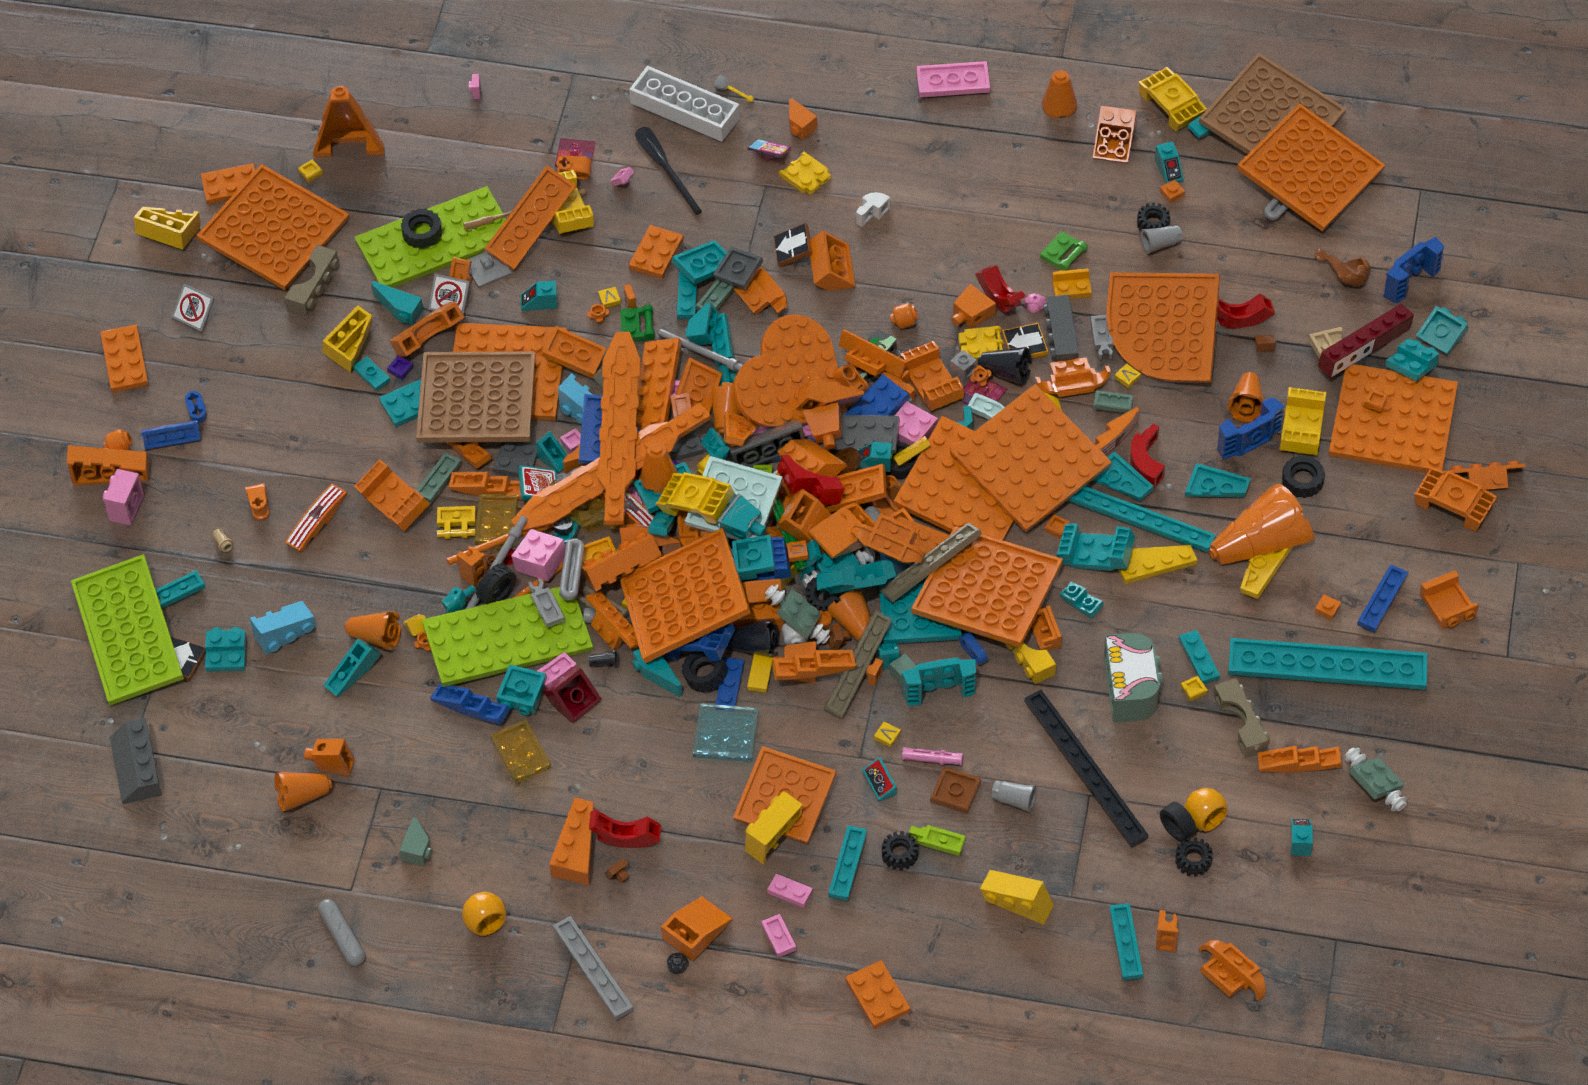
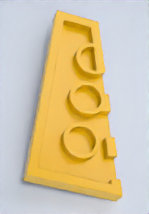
[1118,545,1197,584]
[1240,547,1293,599]

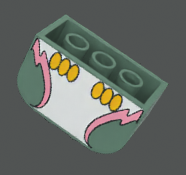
[1104,633,1162,722]

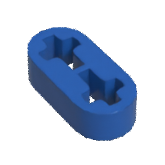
[185,391,207,424]
[959,632,988,666]

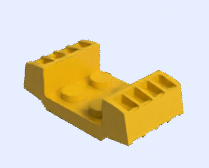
[1138,67,1207,132]
[552,170,594,234]
[1280,387,1326,456]
[656,472,734,524]

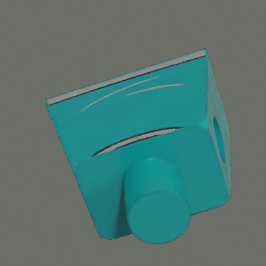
[718,493,767,539]

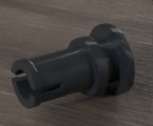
[588,648,619,668]

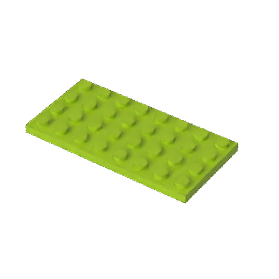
[354,186,506,288]
[71,554,184,706]
[422,587,593,687]

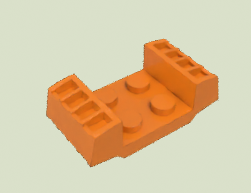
[900,341,964,411]
[353,459,430,532]
[1414,467,1497,531]

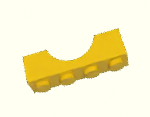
[1005,642,1056,684]

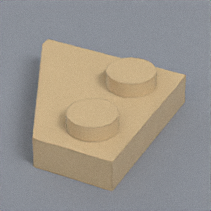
[1308,327,1342,359]

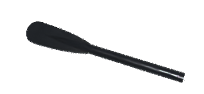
[635,127,702,215]

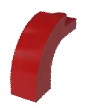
[975,265,1026,312]
[1217,293,1275,328]
[1130,424,1165,489]
[589,809,661,848]

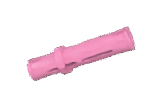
[902,747,963,766]

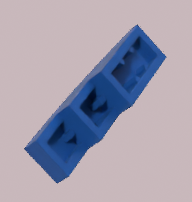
[430,683,510,725]

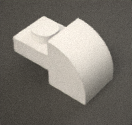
[856,192,890,227]

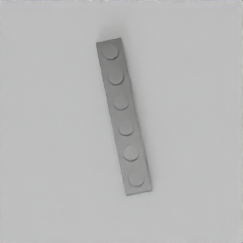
[553,916,633,1020]

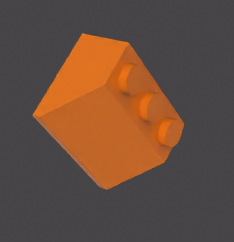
[810,230,855,291]
[778,439,847,477]

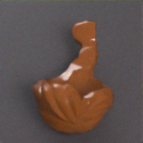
[1314,249,1371,287]

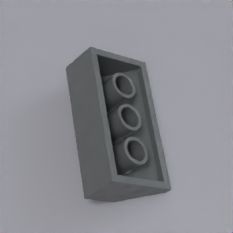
[728,420,805,468]
[110,718,162,804]

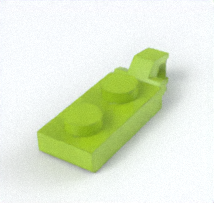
[909,825,966,857]

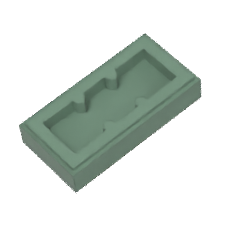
[1093,390,1133,413]

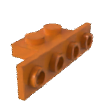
[838,329,907,378]
[1448,461,1525,490]
[585,592,639,650]

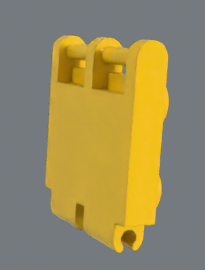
[778,152,831,195]
[958,326,1004,362]

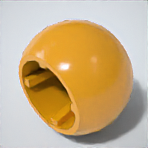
[1184,788,1228,832]
[462,892,506,936]

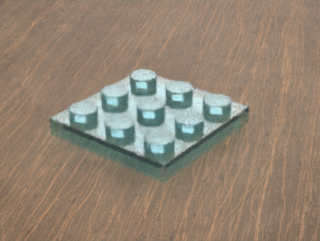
[692,703,759,762]

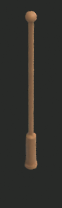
[463,189,586,231]

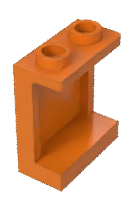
[1419,570,1478,630]

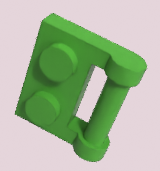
[1040,231,1088,271]

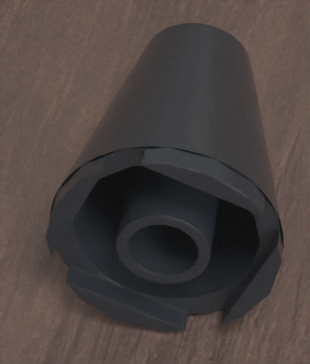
[978,347,1032,384]
[727,618,779,657]

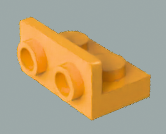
[1052,269,1092,299]

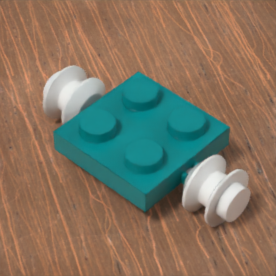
[802,547,875,588]

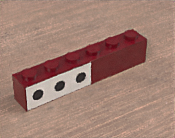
[1318,304,1414,378]

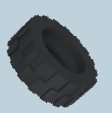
[401,209,442,249]
[1282,455,1325,498]
[476,563,517,605]
[682,651,727,692]

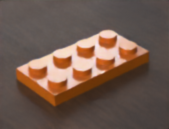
[100,324,148,393]

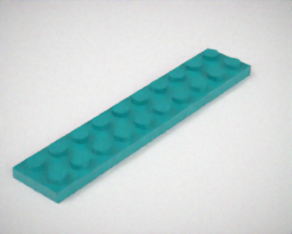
[1228,638,1427,690]

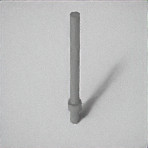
[658,329,743,371]
[465,516,528,609]

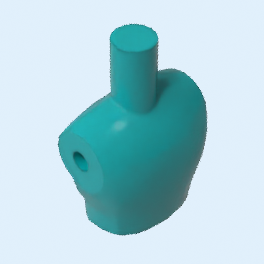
[441,585,476,613]

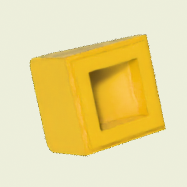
[403,614,426,636]

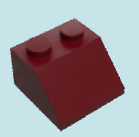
[542,667,602,723]

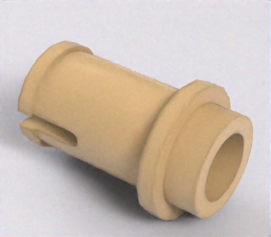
[212,529,233,552]

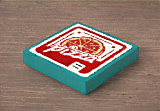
[518,465,557,501]

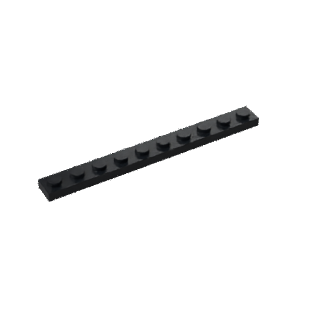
[1024,689,1148,848]

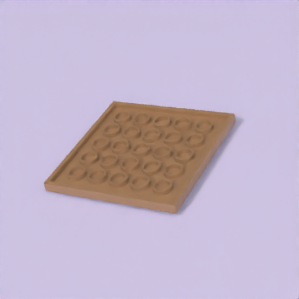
[1198,52,1346,154]
[416,351,535,443]

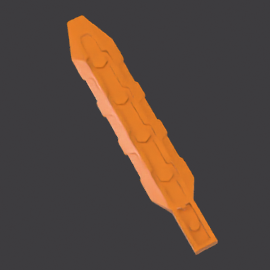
[597,332,640,525]
[511,403,711,532]

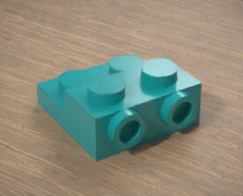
[1416,306,1469,356]
[1385,338,1439,382]
[731,534,775,581]
[205,627,247,672]
[496,665,547,716]

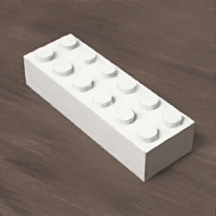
[629,66,740,142]

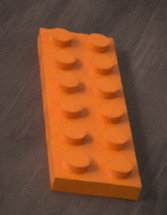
[484,165,576,271]
[636,338,682,430]
[778,464,887,512]

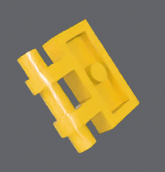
[437,506,476,539]

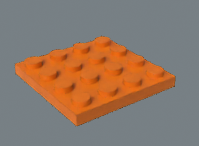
[733,746,837,845]

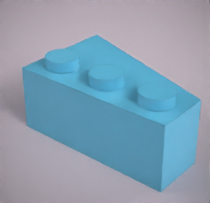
[558,373,592,424]
[250,601,316,655]

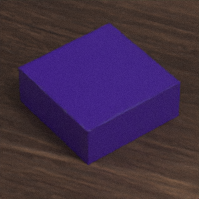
[387,356,413,380]

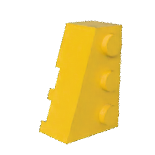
[134,207,201,250]
[322,305,372,373]
[745,791,803,865]
[980,870,1054,925]

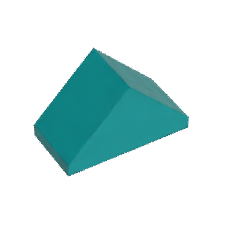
[536,431,567,473]
[877,642,899,670]

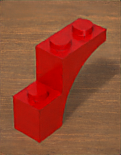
[777,455,845,504]

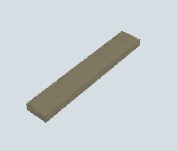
[880,522,982,603]
[824,610,892,719]

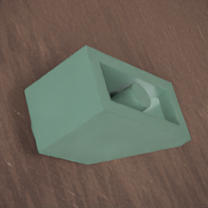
[399,817,432,866]

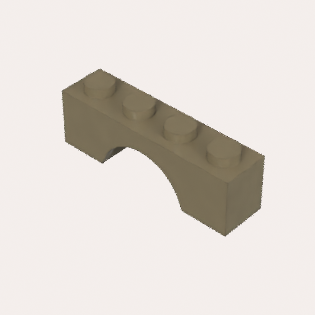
[285,245,339,316]
[1213,678,1270,758]

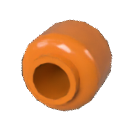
[890,303,919,329]
[103,429,133,450]

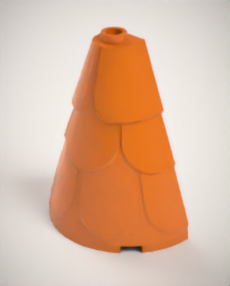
[313,86,385,158]
[1208,483,1315,565]

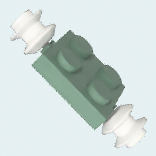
[764,584,830,645]
[1345,748,1407,812]

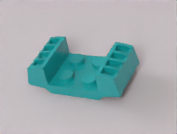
[1057,523,1136,571]
[817,560,896,594]
[902,657,976,706]

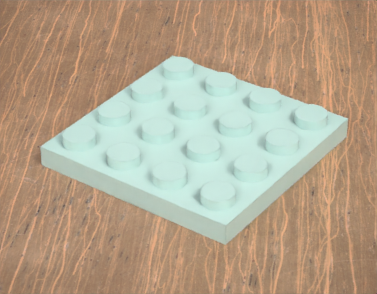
[685,456,783,540]

